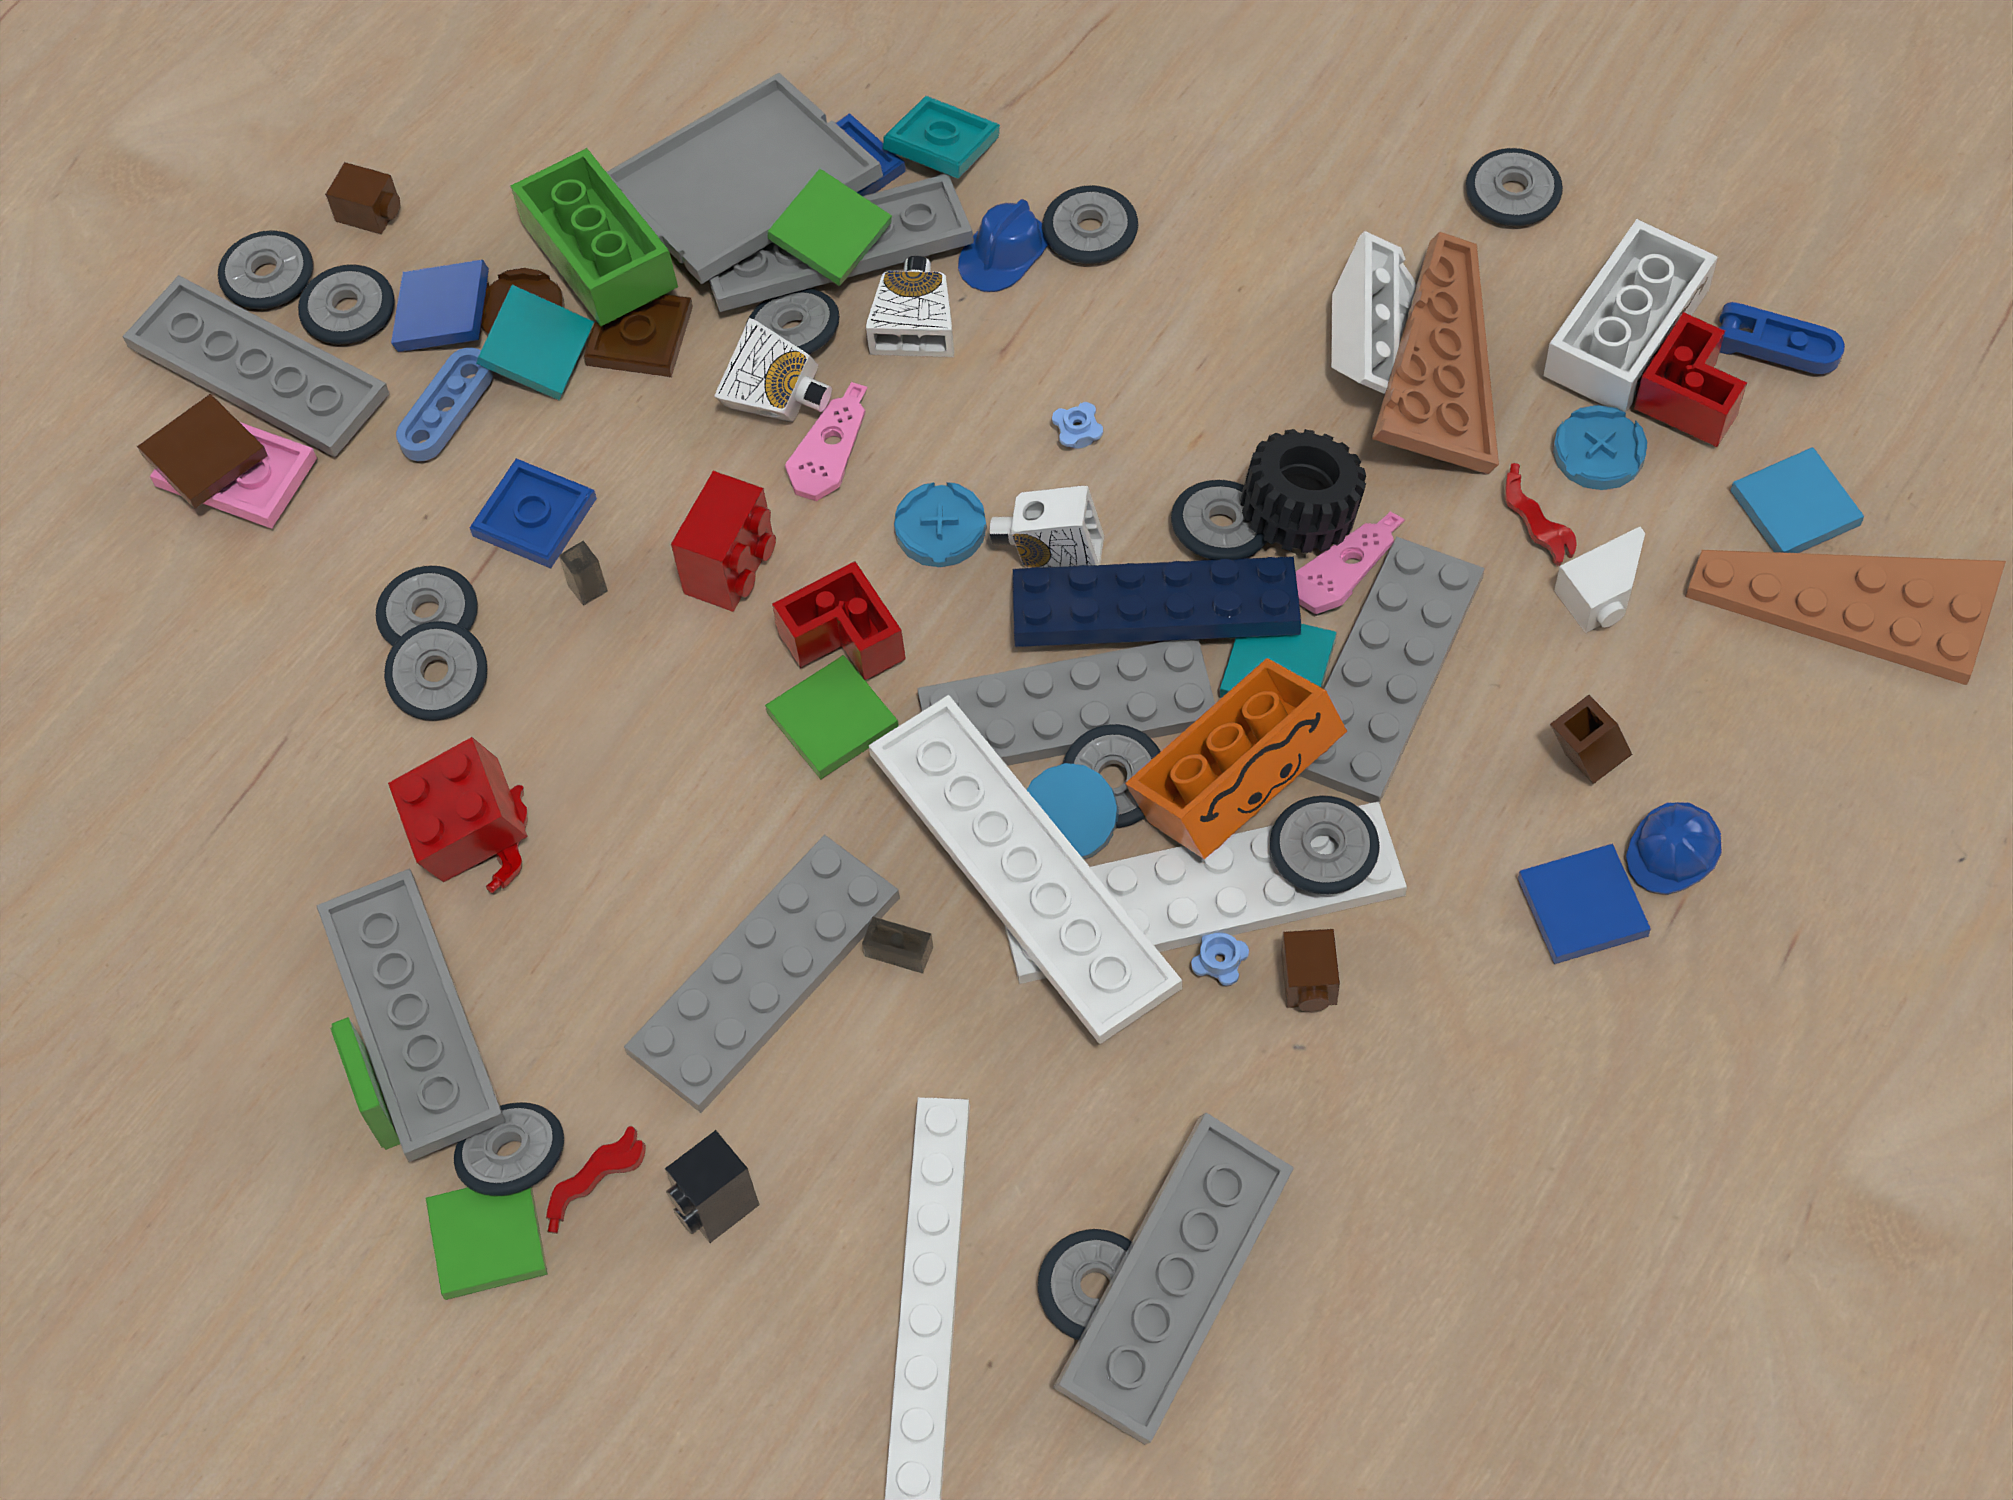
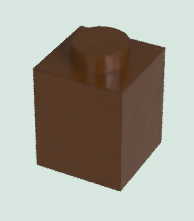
[325,162,400,235]
[1550,695,1633,784]
[1281,929,1340,1012]

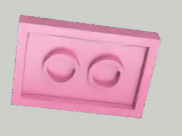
[150,422,317,529]

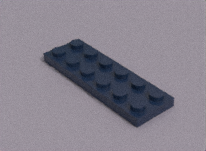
[1013,556,1301,647]

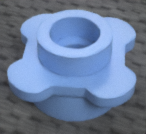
[1052,402,1103,449]
[1191,932,1249,986]

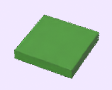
[768,169,892,286]
[765,655,899,780]
[330,1017,400,1150]
[426,1187,548,1300]

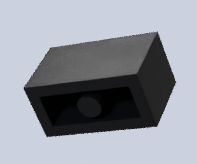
[665,1130,760,1243]

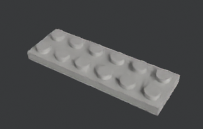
[709,174,974,312]
[122,275,390,457]
[1298,537,1485,804]
[917,639,1215,766]
[624,835,900,1113]
[316,868,506,1162]
[1053,1113,1294,1445]

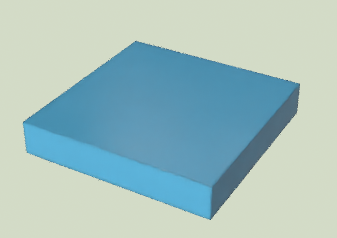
[1731,447,1864,553]

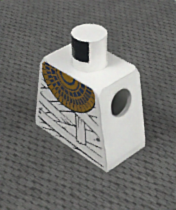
[866,256,954,357]
[714,318,832,422]
[990,486,1104,568]

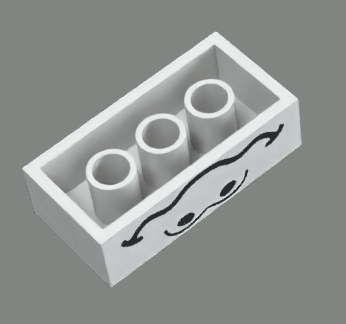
[1543,219,1718,413]

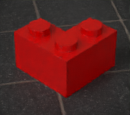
[1634,312,1747,447]
[772,561,906,680]

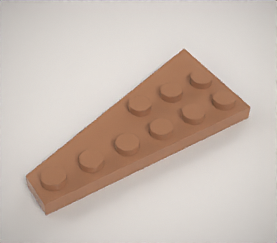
[1372,232,1499,474]
[1686,550,2006,685]

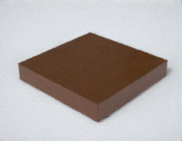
[584,294,693,377]
[137,393,268,509]

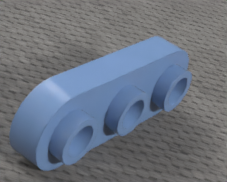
[396,347,493,461]

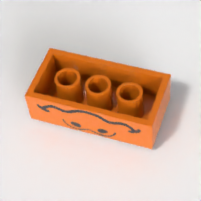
[1125,658,1347,859]

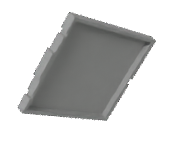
[607,73,883,284]

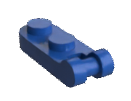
[1718,302,1845,374]

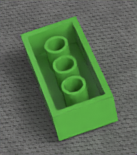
[510,148,678,326]

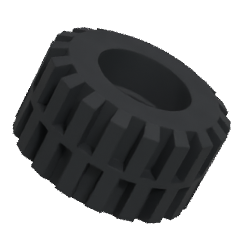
[1240,429,1366,553]

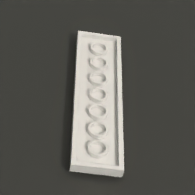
[868,695,1182,1044]
[1004,801,1407,984]

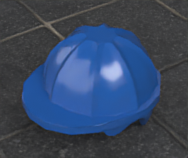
[1626,802,1722,895]

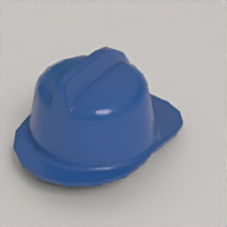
[958,199,1048,292]

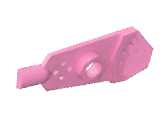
[785,382,868,501]
[1296,511,1405,614]

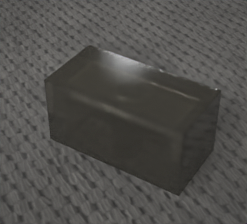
[559,540,608,606]
[862,917,933,974]

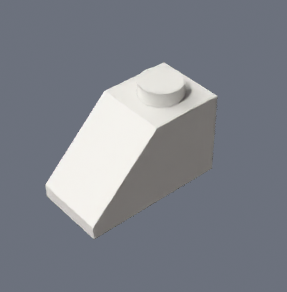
[1554,526,1645,633]

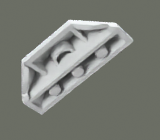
[1331,231,1416,394]

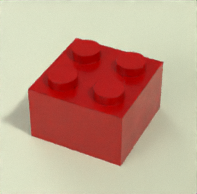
[671,470,776,612]
[388,737,528,882]

